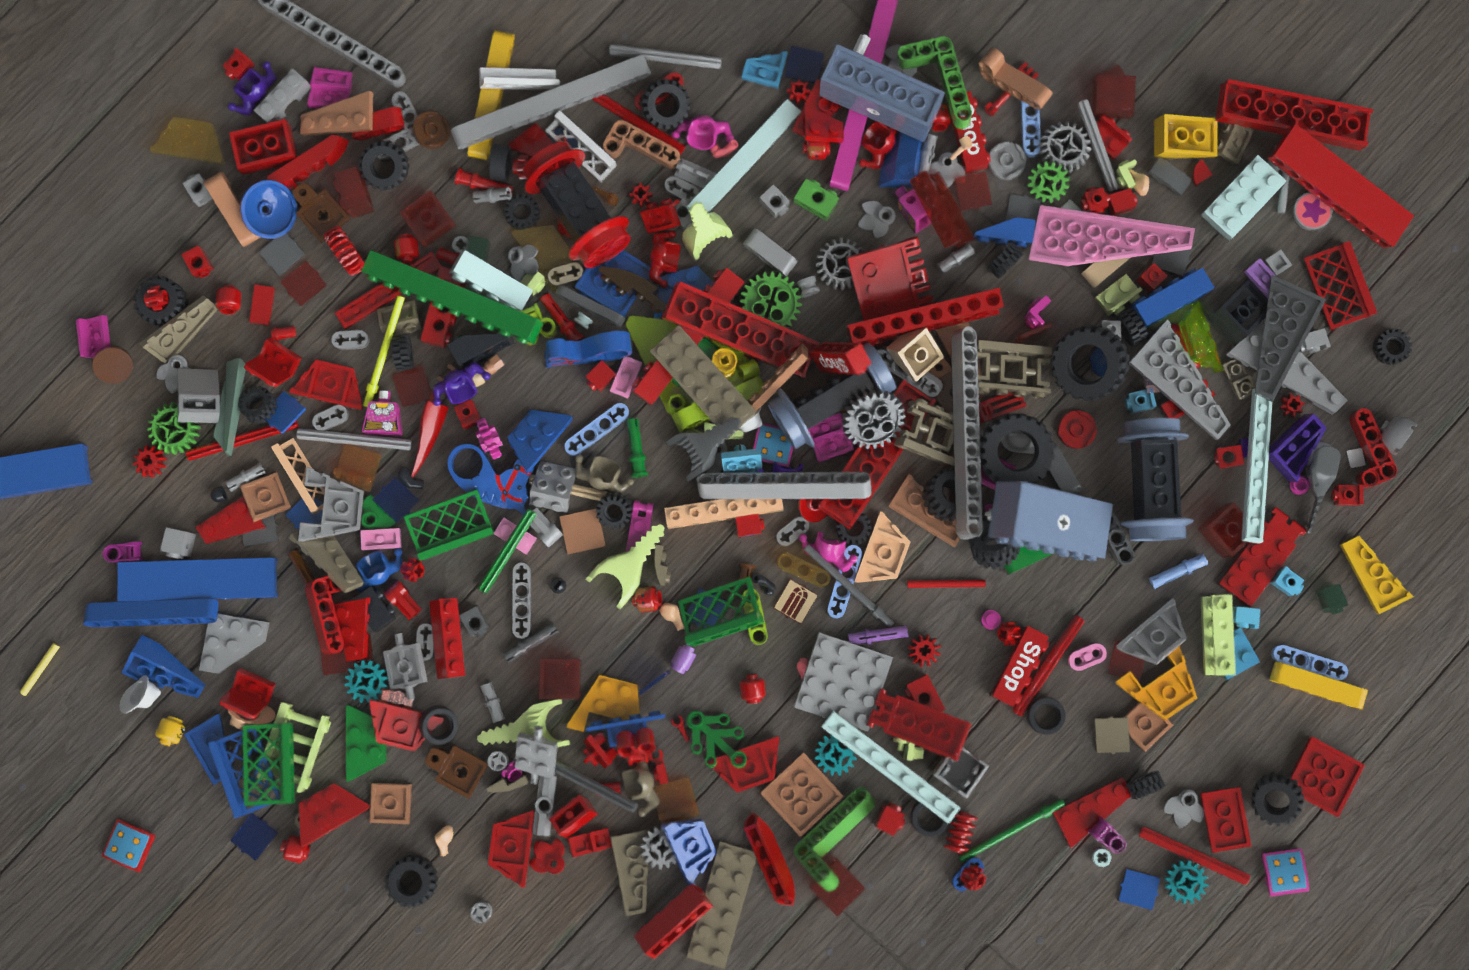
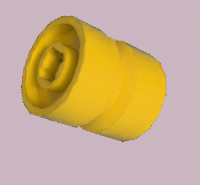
[712,348,737,379]

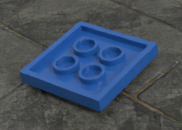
[575,250,650,317]

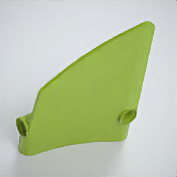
[626,316,763,433]

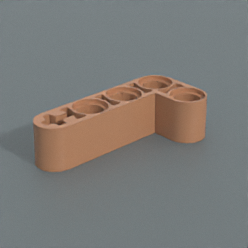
[979,47,1052,110]
[603,120,680,169]
[203,172,261,247]

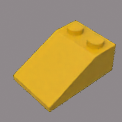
[1154,114,1217,159]

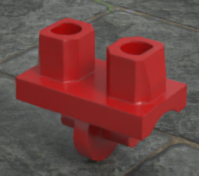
[583,732,618,769]

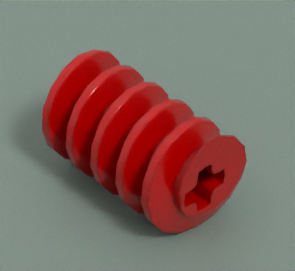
[943,810,978,854]

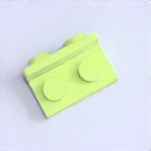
[1095,274,1142,316]

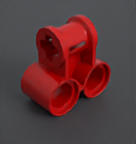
[616,728,655,766]

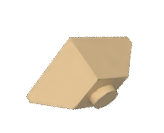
[886,327,944,382]

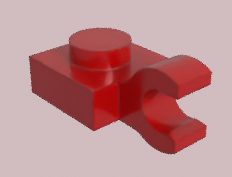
[648,749,669,785]

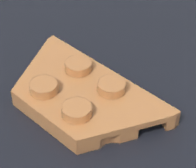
[854,511,910,583]

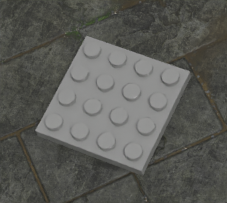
[793,632,893,732]

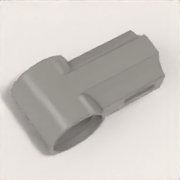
[530,508,563,547]

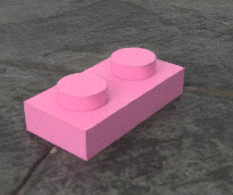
[610,357,643,399]
[494,518,537,555]
[361,528,402,550]

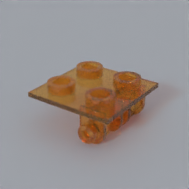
[333,444,382,492]
[653,777,700,825]

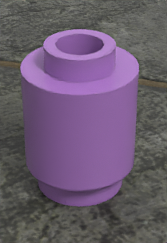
[670,644,696,675]

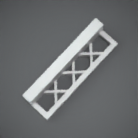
[479,67,560,90]
[545,110,616,182]

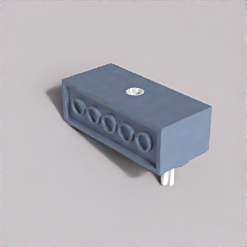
[819,34,945,142]
[985,482,1113,561]

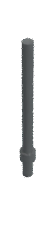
[803,544,894,628]

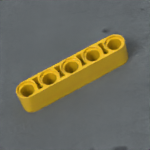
[1269,661,1368,710]

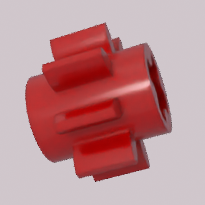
[787,79,811,104]
[513,155,530,179]
[629,182,653,208]
[144,286,169,311]
[1279,393,1305,418]
[979,401,994,424]
[400,557,425,582]
[997,621,1022,646]
[961,865,986,891]

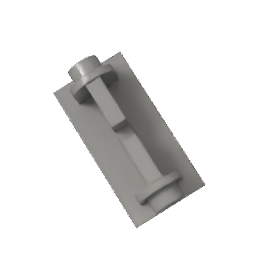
[674,159,717,188]

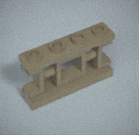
[977,340,1052,399]
[894,399,981,471]

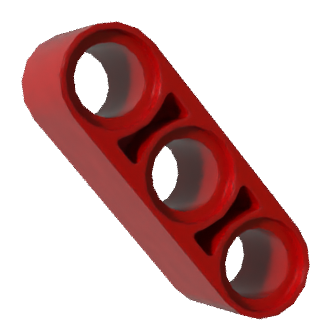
[352,107,405,141]

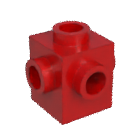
[1080,187,1110,214]

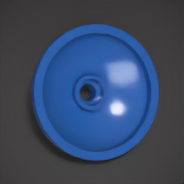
[240,180,297,239]

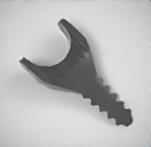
[666,417,741,482]
[1305,442,1341,534]

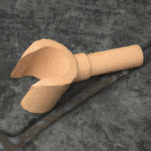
[950,136,972,160]

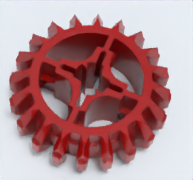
[324,226,365,276]

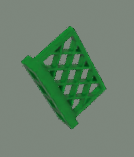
[404,489,494,561]
[678,577,764,647]
[243,723,295,806]

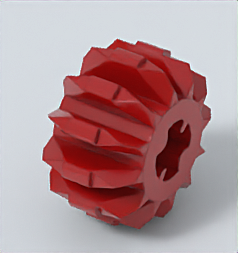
[132,445,167,478]
[908,634,941,667]

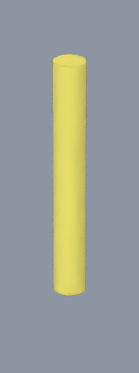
[19,643,60,696]

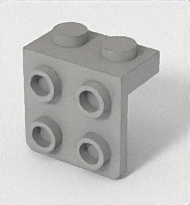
[530,461,576,513]

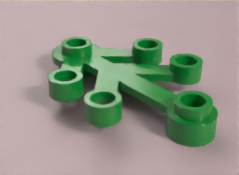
[686,711,747,768]

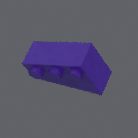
[1268,413,1326,482]

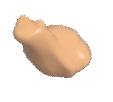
[1129,169,1149,196]
[659,603,685,631]
[435,825,453,856]

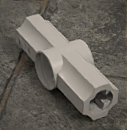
[533,776,557,836]

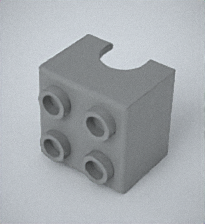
[931,747,989,799]

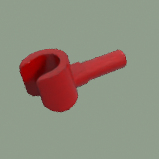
[671,715,690,742]

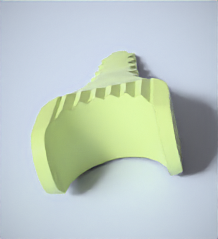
[682,202,733,261]
[586,524,664,609]
[477,699,570,747]

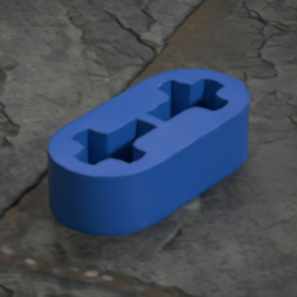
[952,857,984,891]

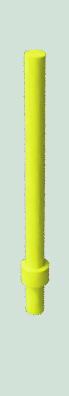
[363,295,405,407]

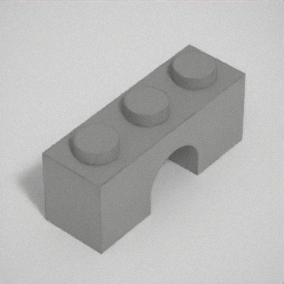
[254,68,312,123]

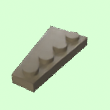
[139,295,218,364]
[289,523,363,593]
[610,829,650,916]

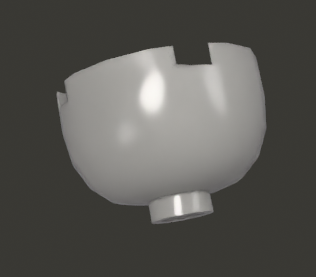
[1380,416,1418,456]

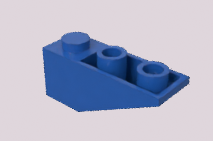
[973,217,1035,248]

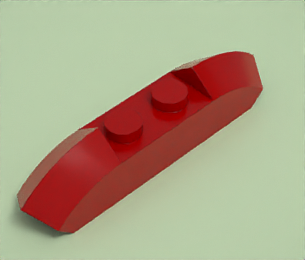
[267,135,349,191]
[744,812,795,906]

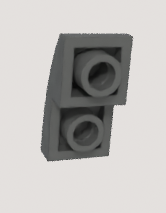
[1148,157,1192,196]

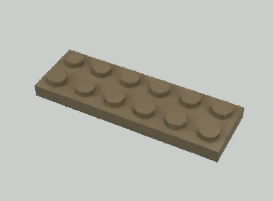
[650,325,757,437]
[687,841,756,969]

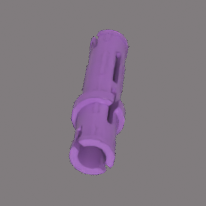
[848,625,908,645]

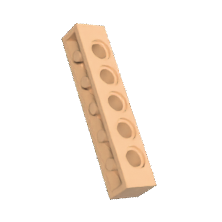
[664,499,783,529]

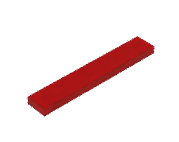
[334,252,441,330]

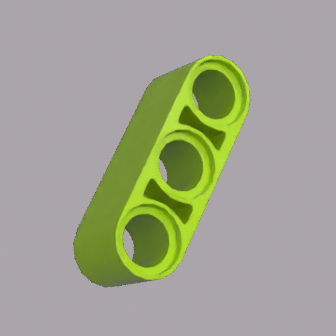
[742,589,767,645]

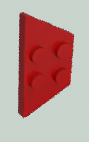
[289,359,363,411]
[369,699,444,751]
[707,736,779,793]
[299,783,370,848]
[488,810,535,888]

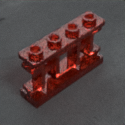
[910,171,975,249]

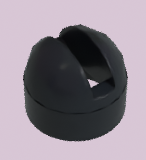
[210,486,227,502]
[550,578,567,594]

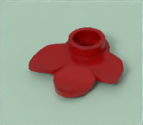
[529,838,565,874]

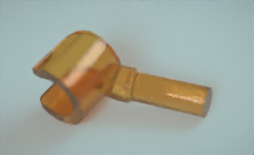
[594,187,619,207]

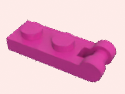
[626,500,654,552]

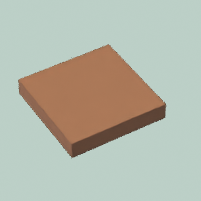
[240,472,291,522]
[560,509,606,555]
[1123,702,1173,752]
[369,783,412,824]

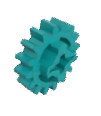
[345,660,388,703]
[815,735,857,776]
[1164,860,1208,904]

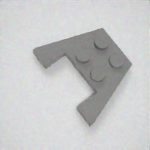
[298,467,364,542]

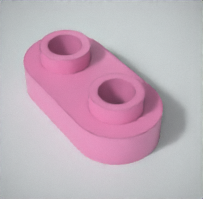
[1068,643,1107,671]

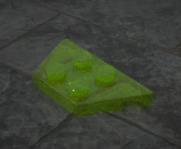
[1178,301,1223,373]

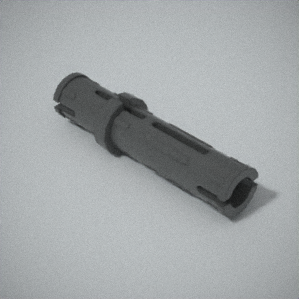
[503,622,559,663]

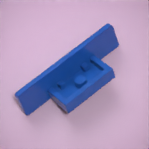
[586,710,665,747]

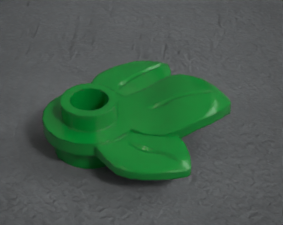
[361,495,397,530]

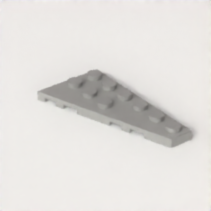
[1226,317,1348,415]
[1129,319,1230,440]

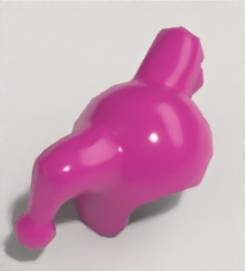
[672,115,734,150]
[799,531,857,572]

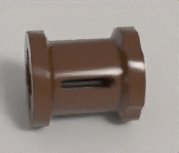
[736,563,756,584]

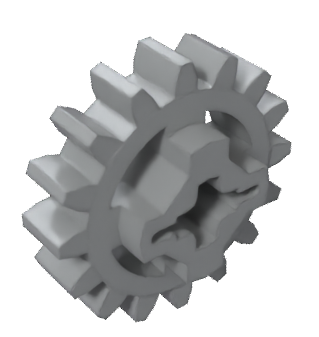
[640,826,676,869]

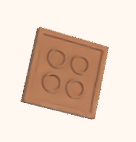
[760,752,844,837]

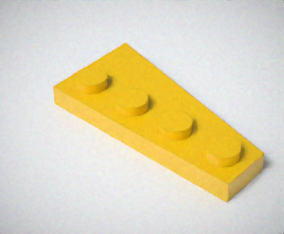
[1340,536,1413,614]

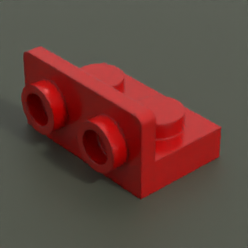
[1087,114,1132,161]
[640,198,681,233]

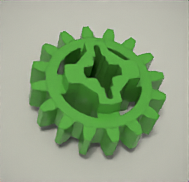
[1028,160,1070,203]

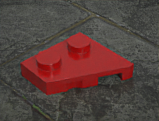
[803,106,844,143]

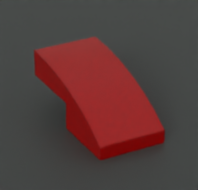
[567,828,612,858]

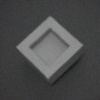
[1263,250,1292,276]

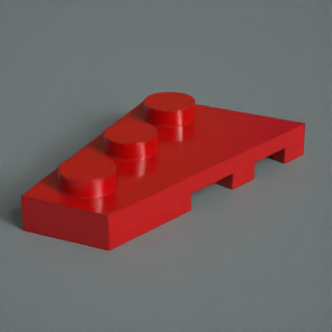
[196,496,266,544]
[334,597,370,662]

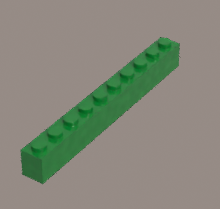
[361,250,543,345]

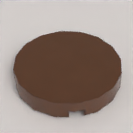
[412,111,451,149]
[92,345,133,384]

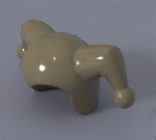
[575,454,634,494]
[622,757,660,817]

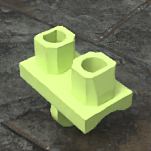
[893,737,924,761]

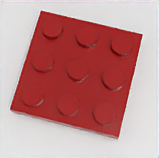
[1291,736,1365,818]

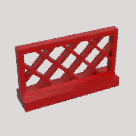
[1303,241,1377,330]

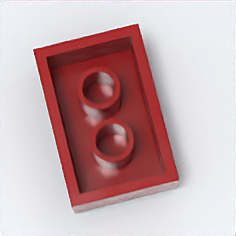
[229,119,298,175]

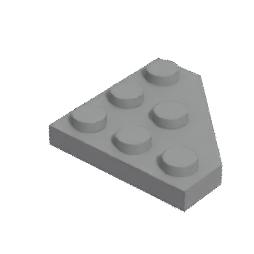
[199,614,269,674]

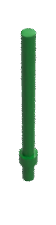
[958,799,1065,863]

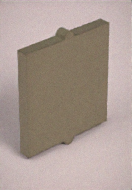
[1095,716,1130,754]

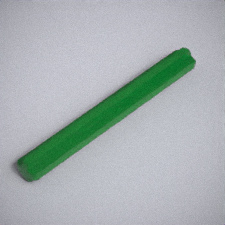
[478,509,536,593]

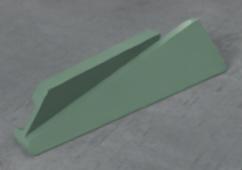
[214,358,246,456]

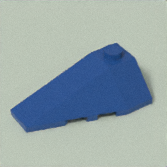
[879,131,922,188]
[121,635,205,698]

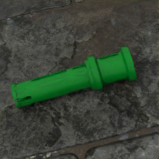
[626,418,648,478]

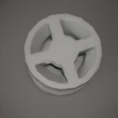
[797,276,820,298]
[487,751,509,771]
[471,901,492,923]

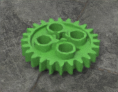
[739,272,802,327]

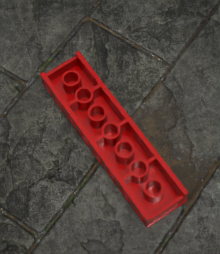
[1215,79,1373,151]
[1267,124,1414,248]
[661,281,820,379]
[846,288,1004,346]
[818,379,936,529]

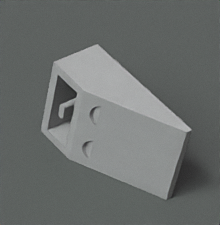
[177,368,220,423]

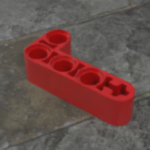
[1349,408,1397,489]
[305,576,344,654]

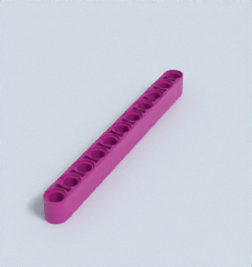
[829,0,898,191]

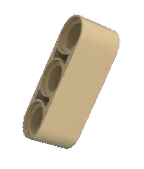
[1082,257,1131,288]

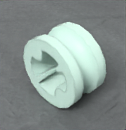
[574,312,593,330]
[1092,848,1111,867]

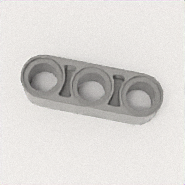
[742,228,798,277]

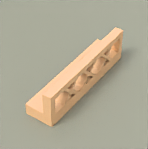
[271,438,325,515]

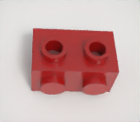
[549,795,598,838]
[874,802,906,836]

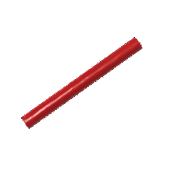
[907,579,986,588]

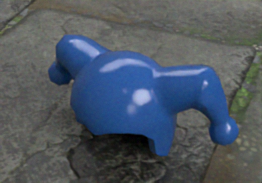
[356,548,403,593]

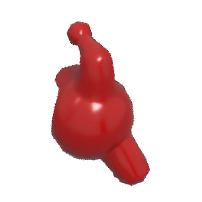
[859,121,897,169]
[649,230,681,288]

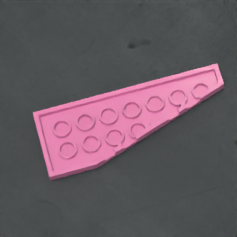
[1029,205,1195,266]

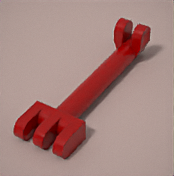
[984,62,1039,116]

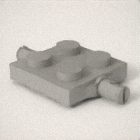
[383,633,428,700]
[515,725,558,785]

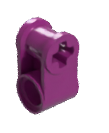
[103,542,144,563]
[1087,816,1126,854]

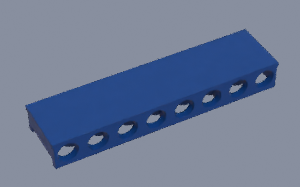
[0,444,93,499]
[118,558,278,602]

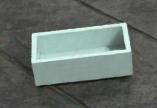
[1201,155,1286,241]
[449,250,533,311]

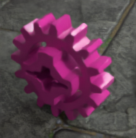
[475,418,503,459]

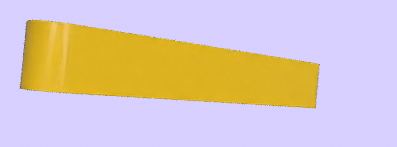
[468,30,514,160]

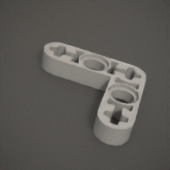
[377,92,419,161]

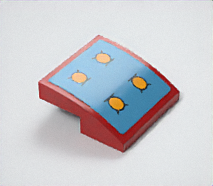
[102,819,156,872]

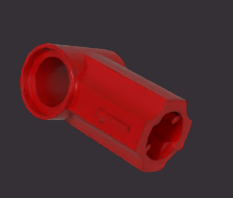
[383,580,422,620]

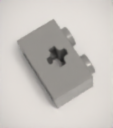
[160,528,196,560]

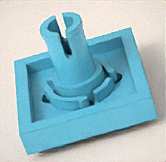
[721,445,762,473]

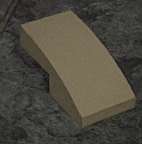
[487,775,530,793]

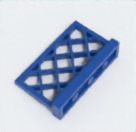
[208,729,281,818]

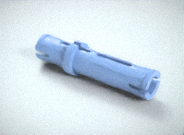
[1149,553,1208,589]

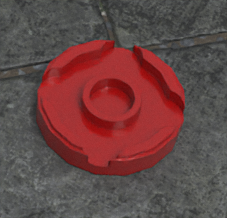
[1058,410,1097,449]

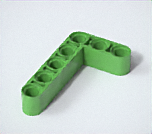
[897,36,972,129]
[793,787,876,891]

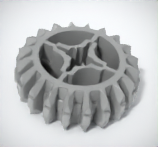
[1039,122,1091,173]
[816,238,863,290]

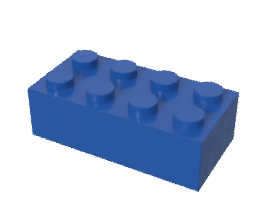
[1131,268,1215,328]

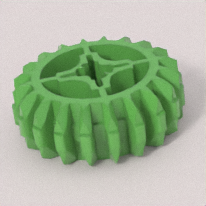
[147,402,201,455]

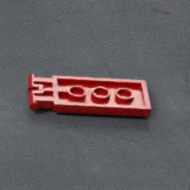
[1218,506,1307,607]
[866,688,971,761]

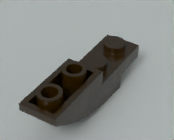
[598,267,666,314]

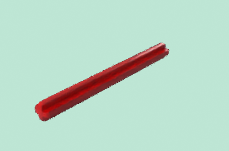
[592,94,685,155]
[185,420,299,461]
[1012,615,1085,716]
[1139,826,1250,885]

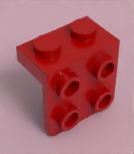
[244,337,302,387]
[219,668,276,719]

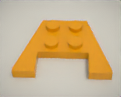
[1115,645,1197,721]
[567,675,639,732]

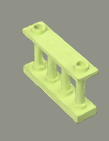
[1201,595,1235,675]
[256,702,331,793]

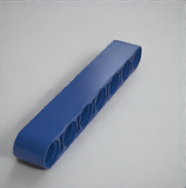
[83,599,219,627]

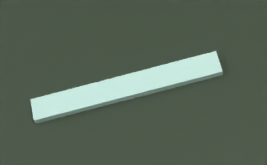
[687,100,801,213]
[1241,388,1272,544]
[821,711,960,824]

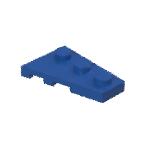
[184,714,228,785]

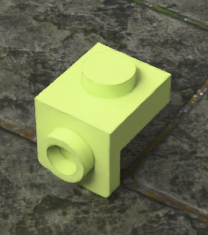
[1115,160,1137,190]
[520,272,545,296]

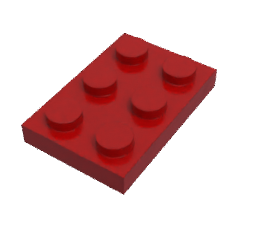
[1200,787,1252,853]

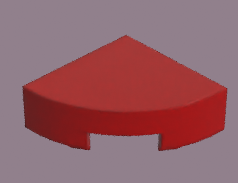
[1192,159,1213,186]

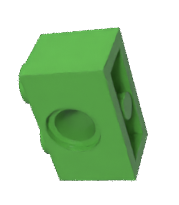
[794,179,839,222]

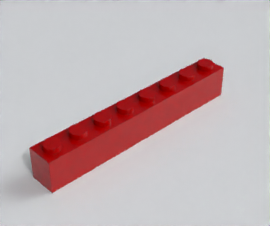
[631,267,744,405]

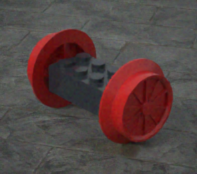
[523,141,631,268]

